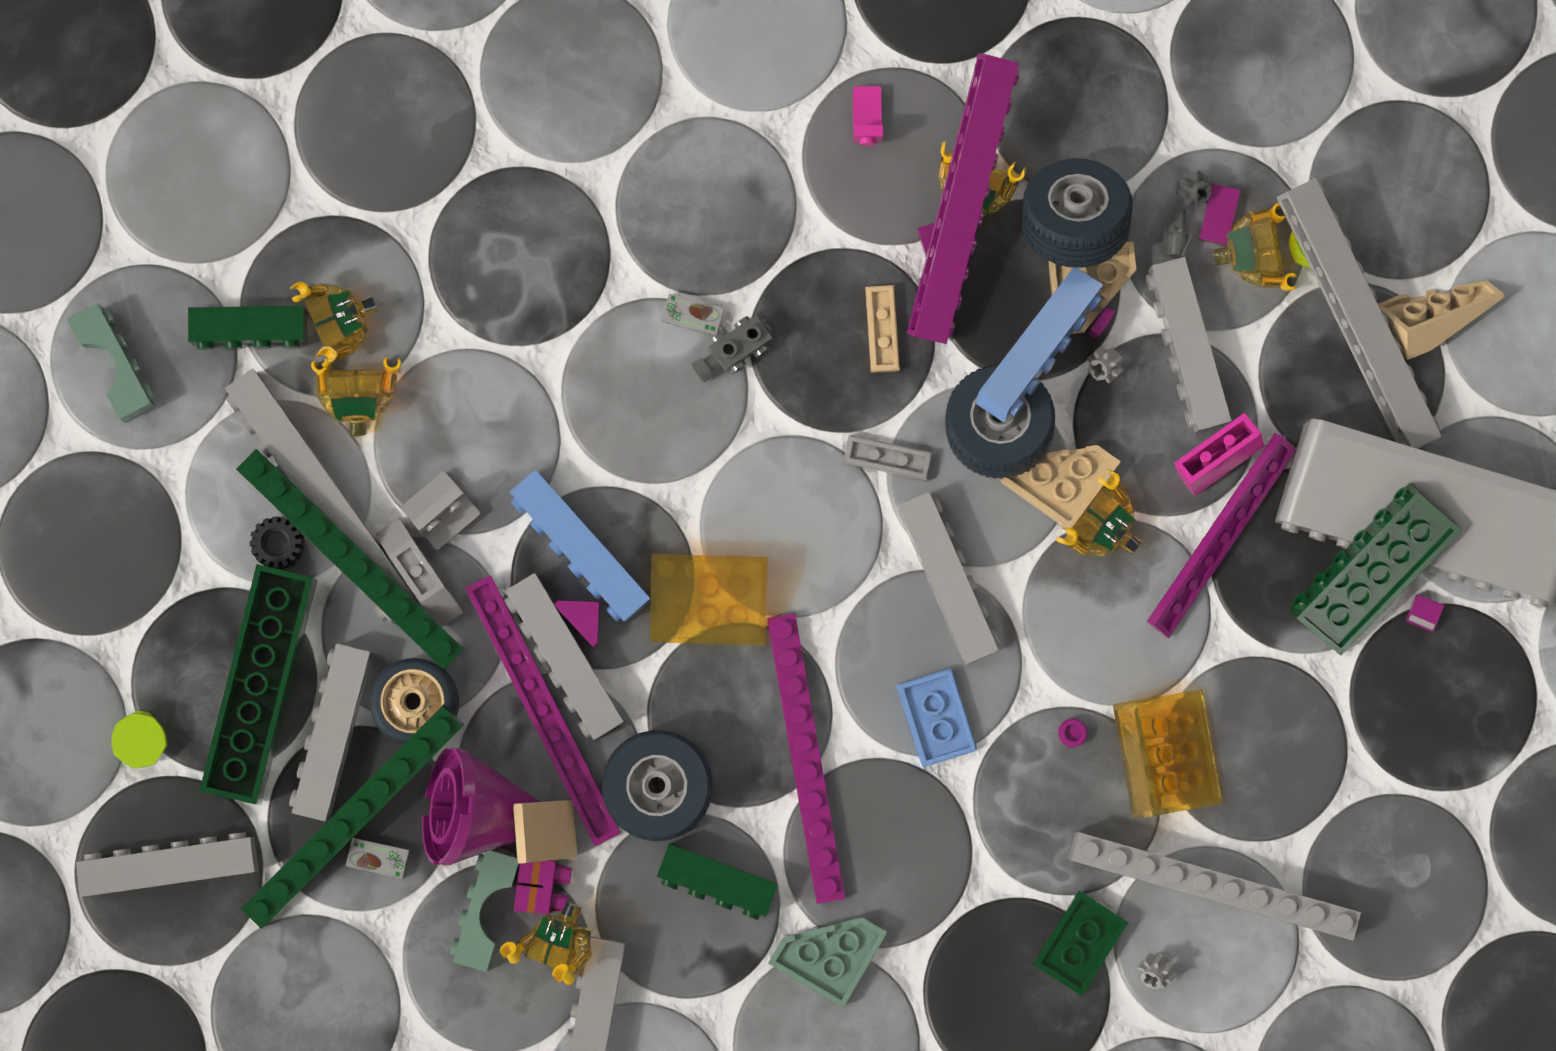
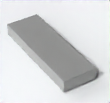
[843,435,933,481]

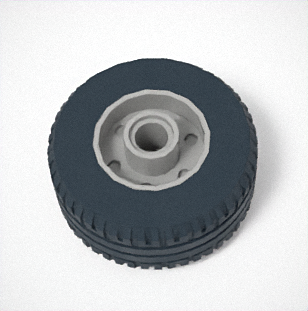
[1022,158,1133,268]
[945,364,1055,479]
[602,730,713,841]

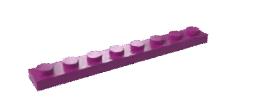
[1147,433,1297,638]

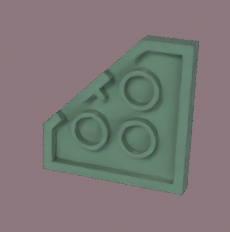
[768,917,887,1008]

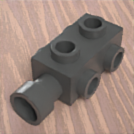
[691,315,773,383]

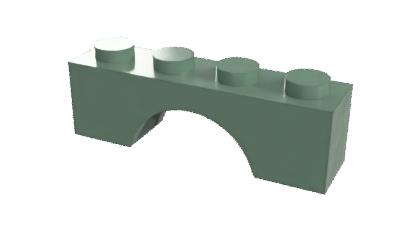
[67,303,156,423]
[450,850,520,972]

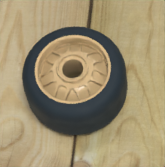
[370,658,459,744]

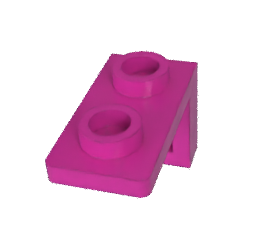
[853,86,883,147]

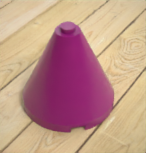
[422,748,541,866]

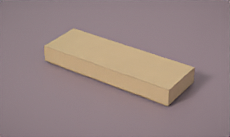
[865,285,900,373]

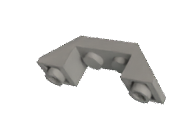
[376,518,464,627]

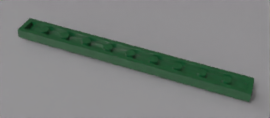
[236,449,465,670]
[241,704,464,929]

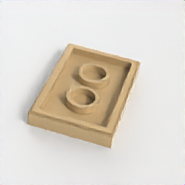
[513,800,578,863]

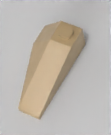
[1378,280,1504,360]

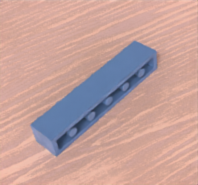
[975,268,1103,423]
[510,469,651,623]

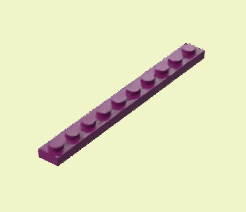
[465,575,621,846]
[767,613,845,904]

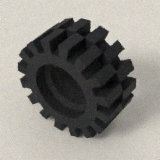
[249,516,304,570]

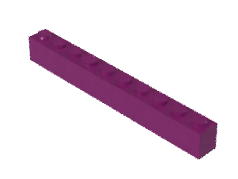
[907,53,1020,344]

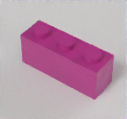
[1174,413,1265,496]

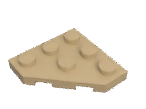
[1048,242,1136,334]
[1000,445,1121,528]

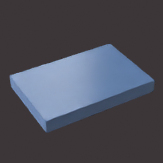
[896,668,978,768]

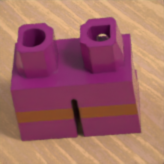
[514,860,572,914]

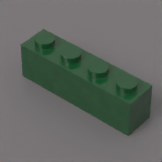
[188,305,307,350]
[657,843,778,920]

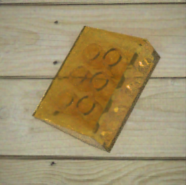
[650,554,768,646]
[1113,690,1223,819]

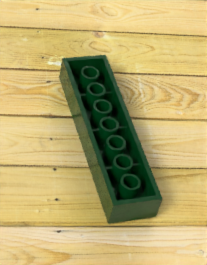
[199,564,318,805]

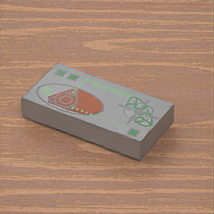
[661,293,724,336]
[346,838,410,879]

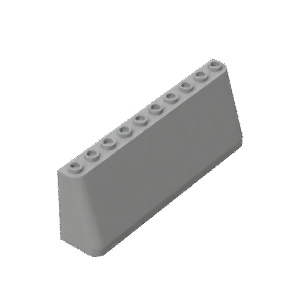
[1275,419,1556,609]

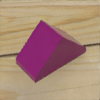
[554,601,600,648]

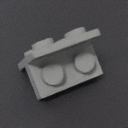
[401,471,480,550]

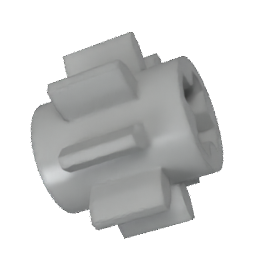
[1087,346,1124,383]
[1137,953,1176,989]

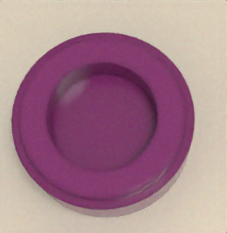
[1058,718,1087,748]

